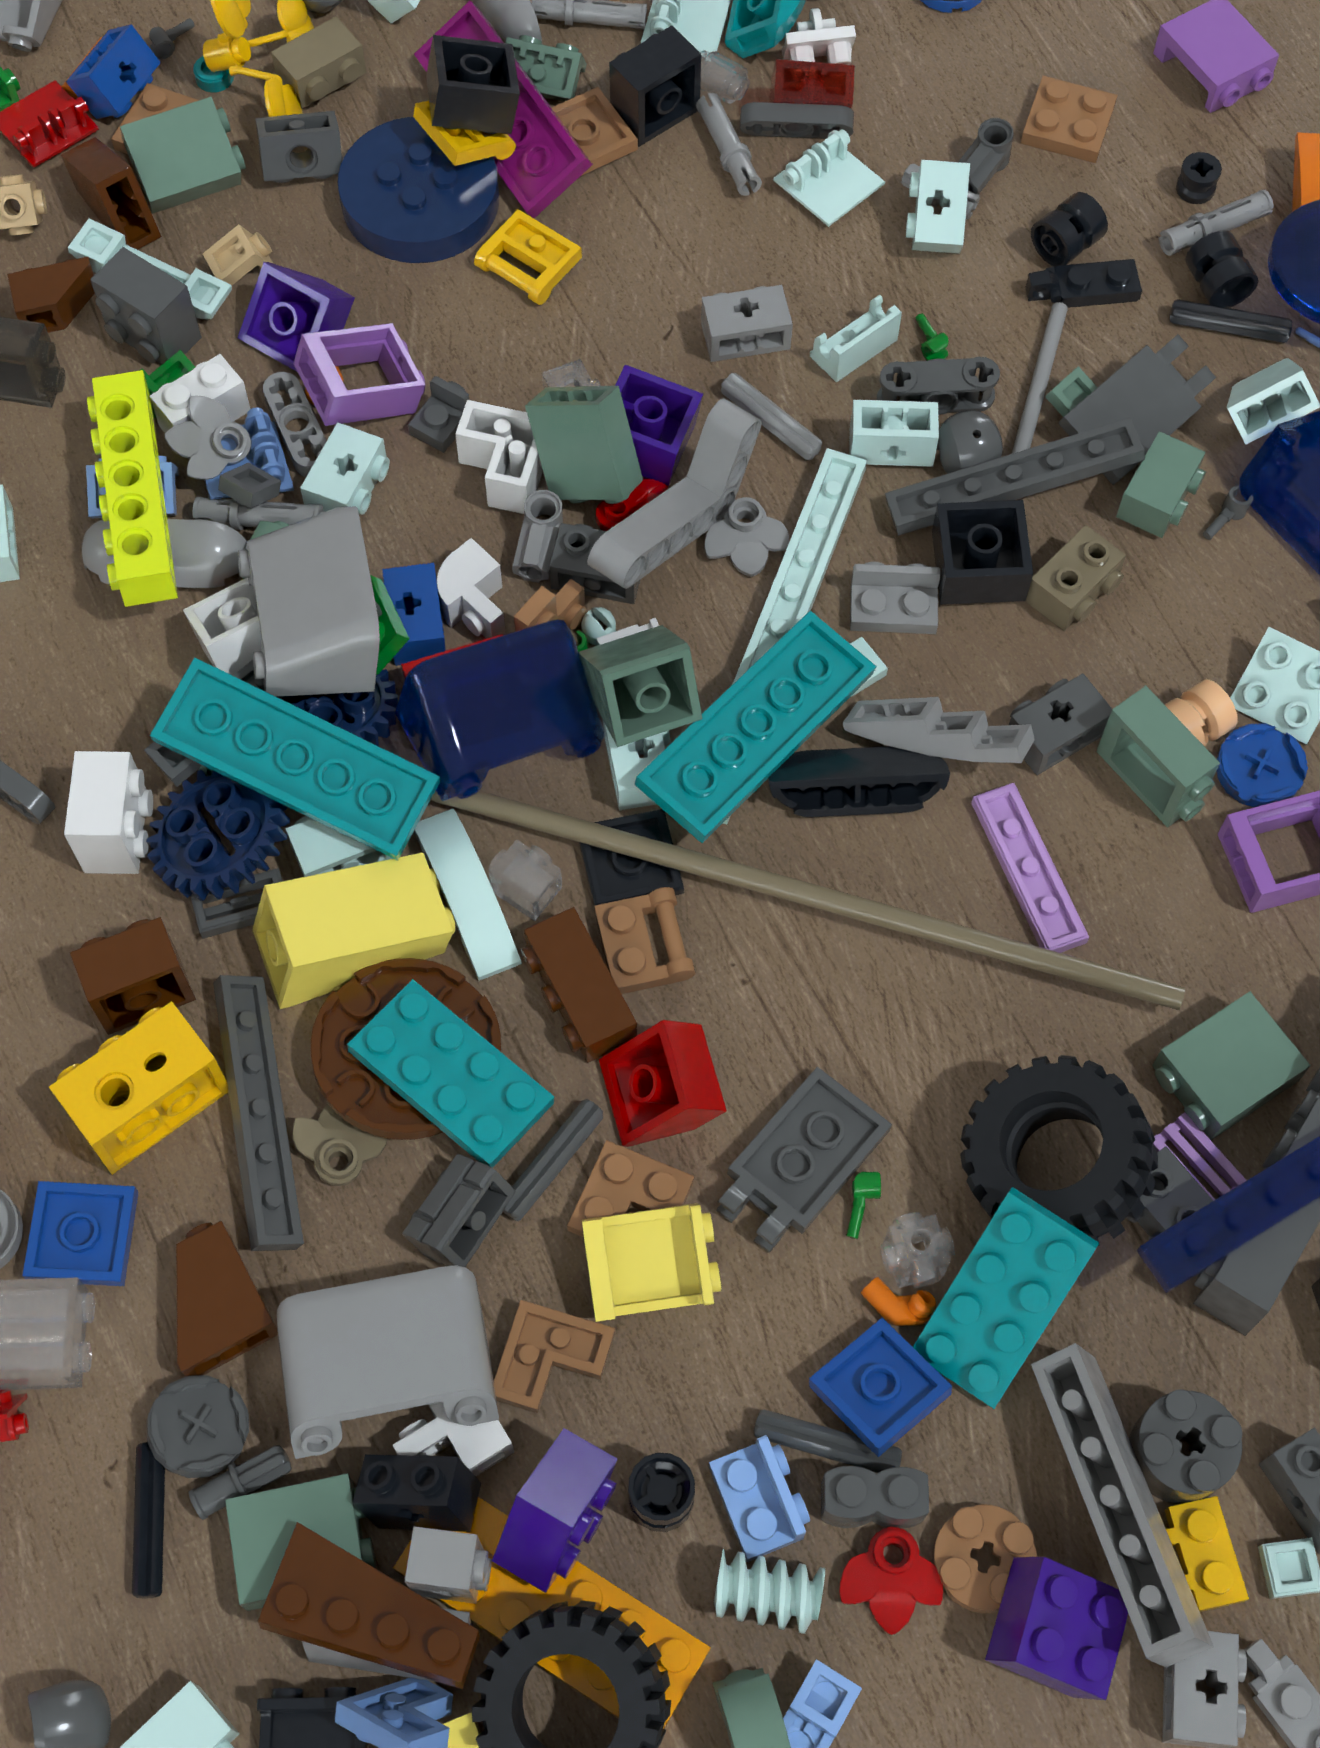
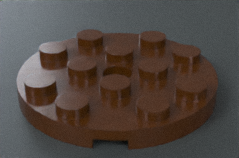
[311,958,501,1140]

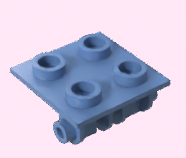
[205,407,294,500]

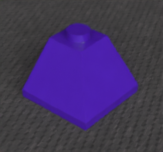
[237,262,355,372]

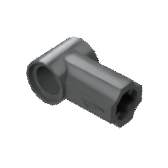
[958,118,1014,195]

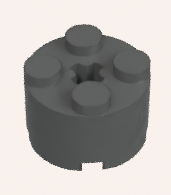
[1129,1389,1243,1504]

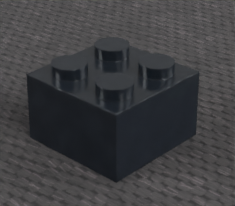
[609,25,701,147]
[426,35,520,134]
[932,500,1033,605]

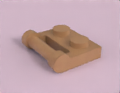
[594,887,696,994]

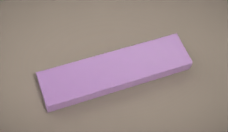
[971,783,1089,953]

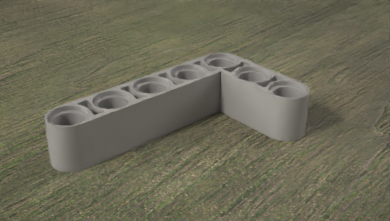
[587,398,762,589]

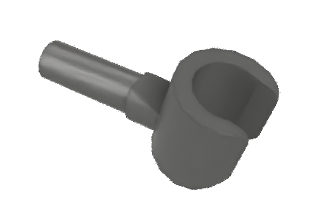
[149,18,195,60]
[1203,486,1253,540]

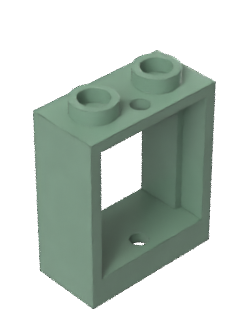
[1096,686,1220,828]

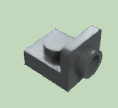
[408,376,469,453]

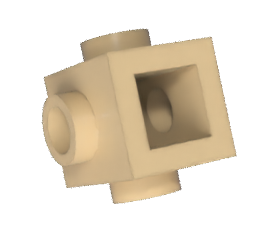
[0,174,47,235]

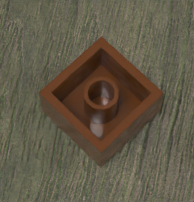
[70,917,196,1035]

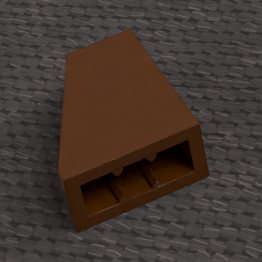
[61,137,162,250]
[176,1221,278,1377]

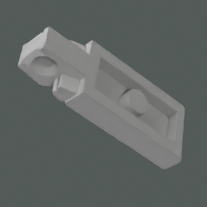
[1244,1639,1320,1748]

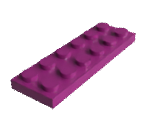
[414,0,593,218]

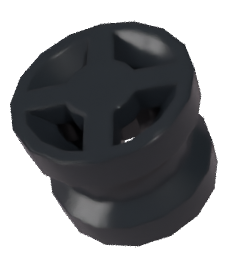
[1176,152,1222,204]

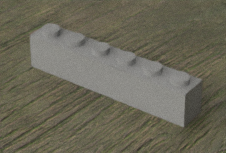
[1031,1343,1214,1667]

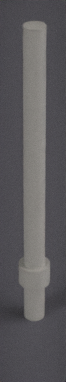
[1011,302,1068,454]

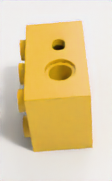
[49,1001,228,1175]

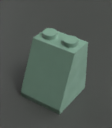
[578,625,703,747]

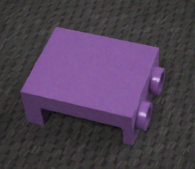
[1153,0,1279,113]

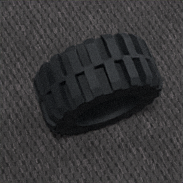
[960,1055,1158,1246]

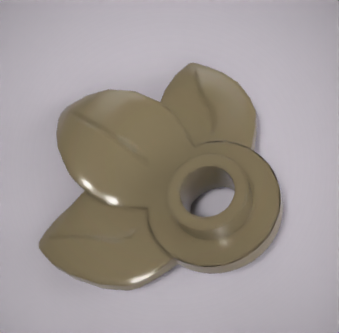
[293,1103,388,1186]

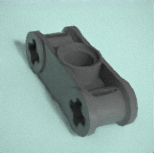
[877,357,1000,415]

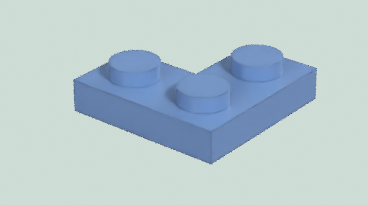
[335,1678,453,1748]

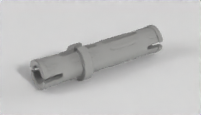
[531,0,647,30]
[696,93,762,196]
[1159,189,1274,256]
[192,497,324,530]

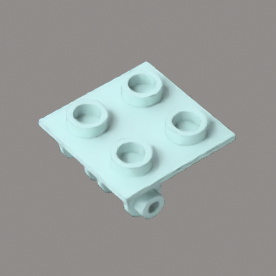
[641,0,731,57]
[773,129,885,227]
[1230,627,1320,745]

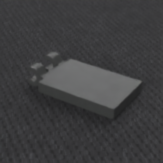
[1058,334,1216,485]
[716,1067,892,1253]

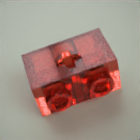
[770,59,855,108]

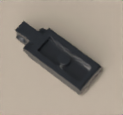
[1025,259,1142,308]

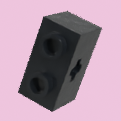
[353,1454,481,1532]

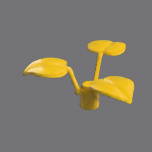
[203,0,314,117]

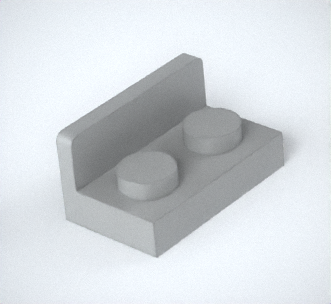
[850,562,940,634]

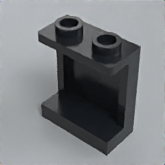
[257,1687,368,1748]

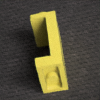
[581,1203,721,1322]

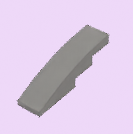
[843,697,1035,763]

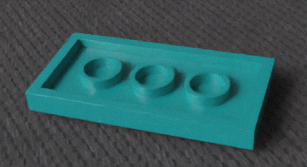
[347,979,554,1168]
[913,1187,1099,1409]

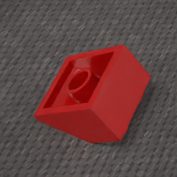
[598,1020,727,1147]

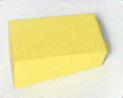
[252,853,455,1009]

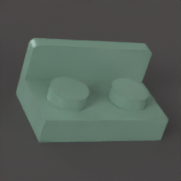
[506,35,587,102]

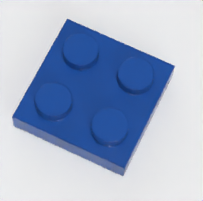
[22,1181,139,1286]
[809,1318,952,1457]

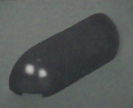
[768,746,950,817]

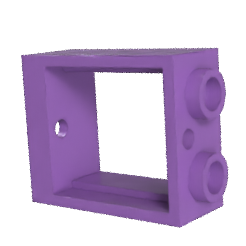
[293,323,425,426]
[1218,790,1320,913]

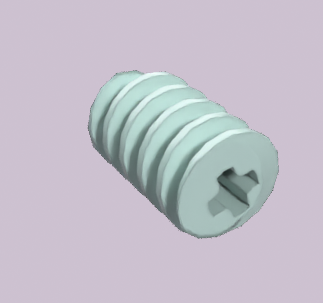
[714,1549,825,1634]

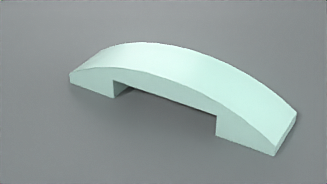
[68,218,232,319]
[414,808,521,981]

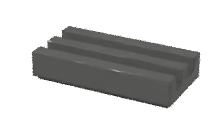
[191,868,283,939]

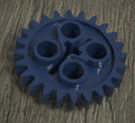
[282,669,398,747]
[146,770,290,901]

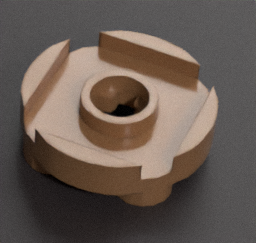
[932,1504,1037,1613]

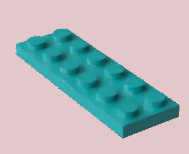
[634,610,877,843]
[150,657,440,861]

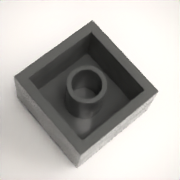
[90,247,202,365]

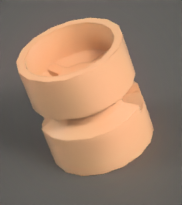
[1165,679,1238,747]

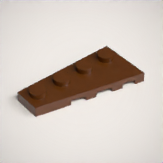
[258,1522,480,1689]

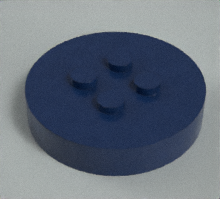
[338,117,499,263]

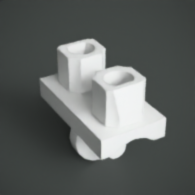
[782,8,856,77]

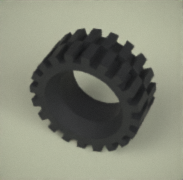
[472,1601,671,1748]

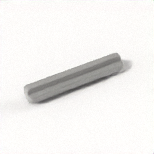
[721,373,822,461]

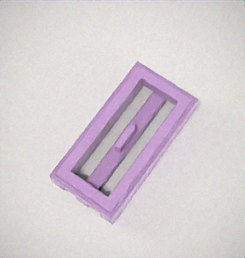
[1153,1112,1251,1210]

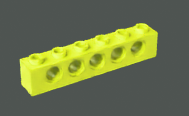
[87,370,178,607]

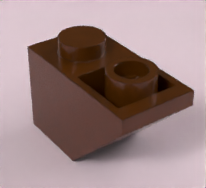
[7,257,95,338]

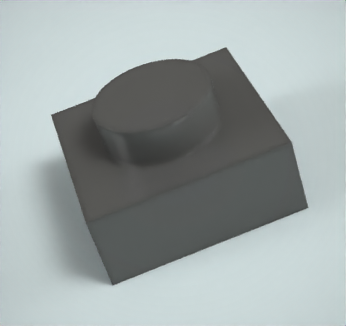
[218,462,281,509]

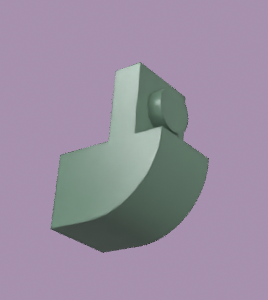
[712,1668,791,1748]

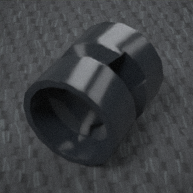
[1031,192,1108,267]
[1185,231,1259,308]
[628,1453,695,1532]

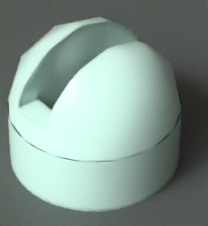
[581,607,616,646]

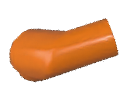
[861,1277,936,1326]

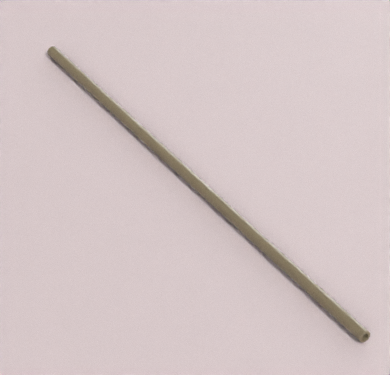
[431,780,1186,1010]

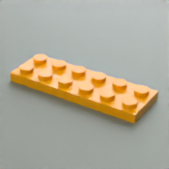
[393,1497,711,1729]

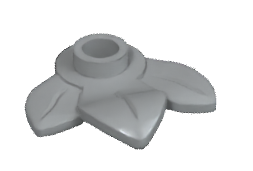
[164,396,251,480]
[705,497,790,577]

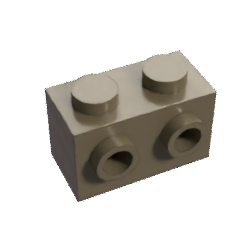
[271,16,366,108]
[1025,525,1126,631]

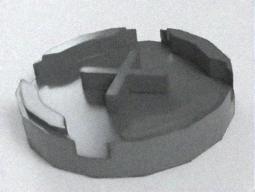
[146,1375,249,1478]

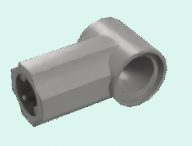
[512,490,563,583]

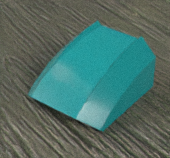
[725,0,806,58]

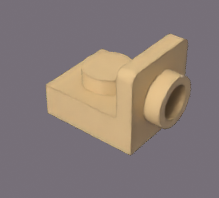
[203,224,273,285]

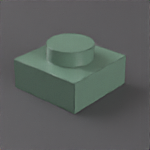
[1045,366,1098,417]

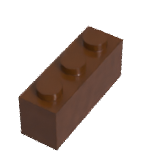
[521,907,637,1063]

